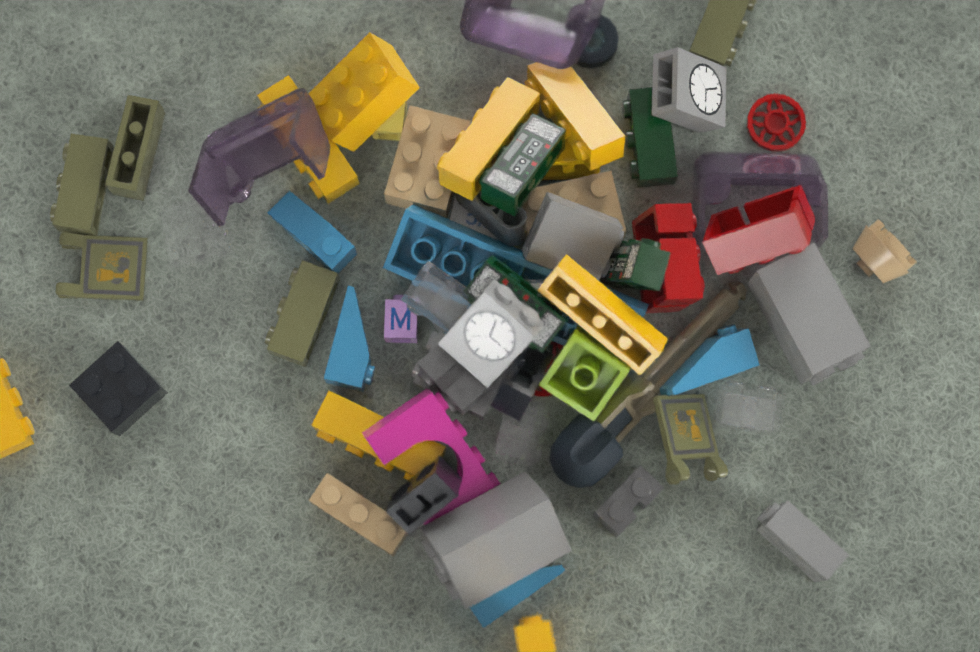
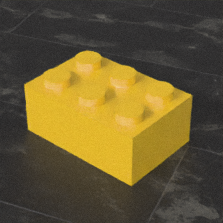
[304,32,420,152]

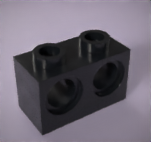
[491,346,554,421]
[386,456,462,535]

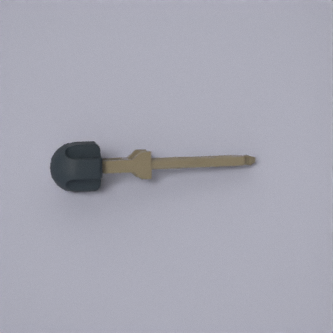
[549,281,747,488]

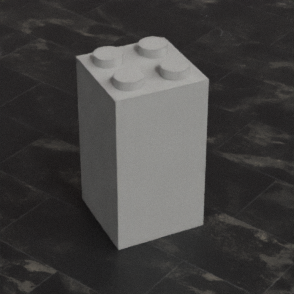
[747,243,871,386]
[420,471,572,609]

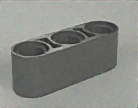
[455,190,527,246]

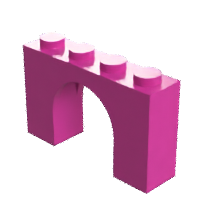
[362,388,501,525]

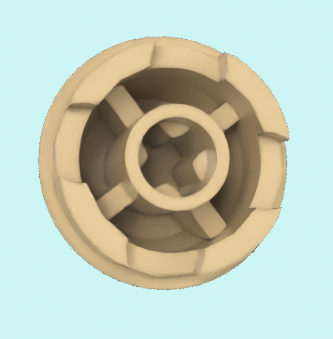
[852,219,917,283]

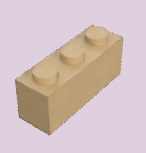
[309,473,408,557]

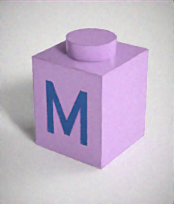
[384,295,419,343]

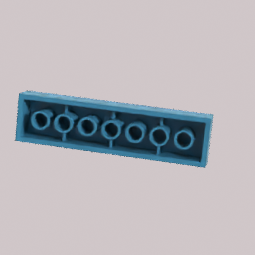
[383,204,649,346]

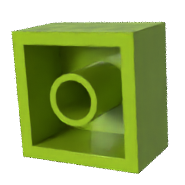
[539,324,631,421]

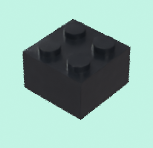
[69,341,168,437]

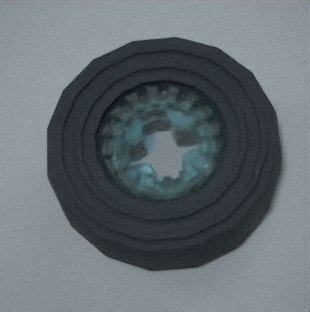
[563,12,619,69]

